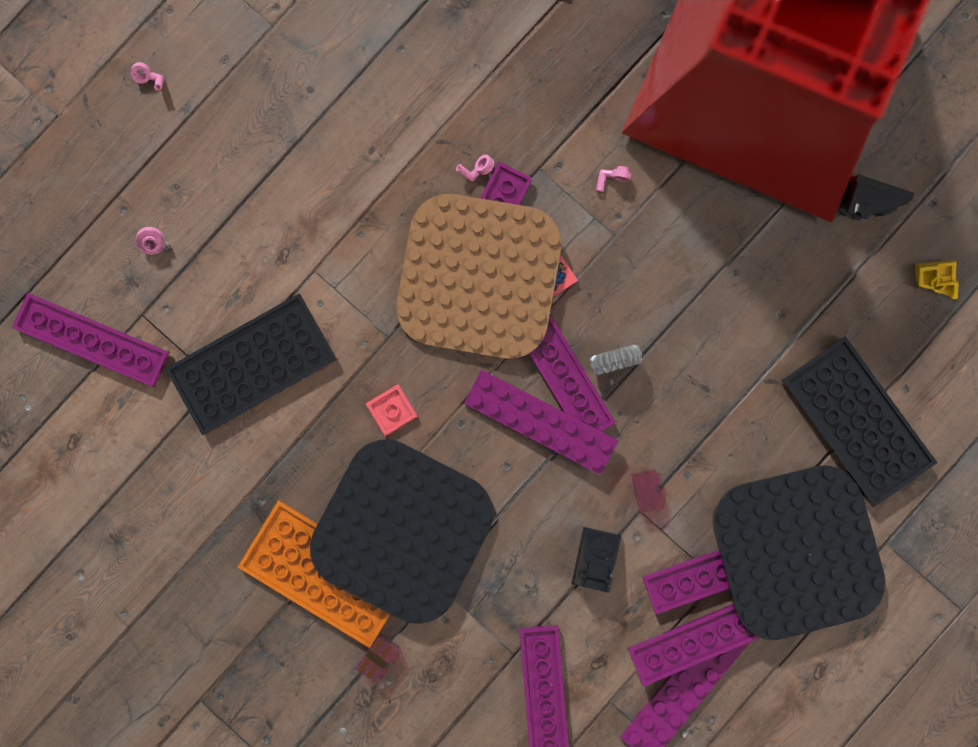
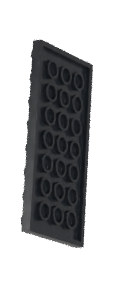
[165,293,338,435]
[781,336,938,507]

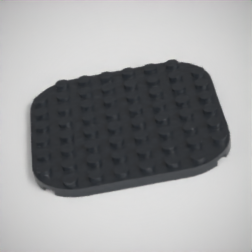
[310,439,493,624]
[713,465,885,640]

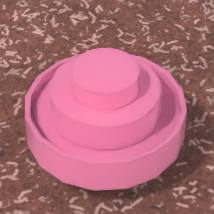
[135,227,165,255]

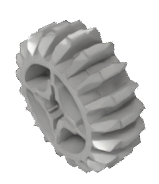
[590,345,643,375]

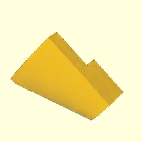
[915,260,959,299]

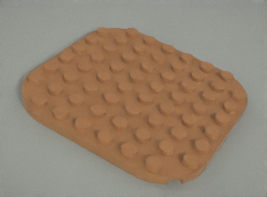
[396,194,562,359]

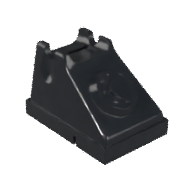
[840,174,915,220]
[571,526,622,593]

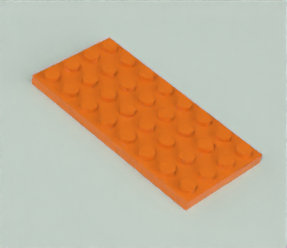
[238,500,390,648]

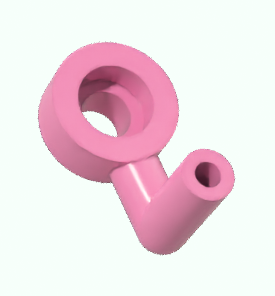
[130,62,164,91]
[456,154,494,181]
[596,166,631,193]

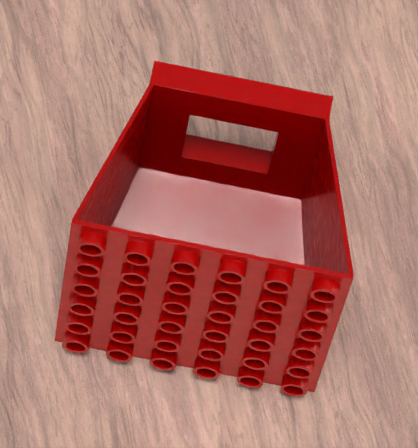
[621,0,930,222]

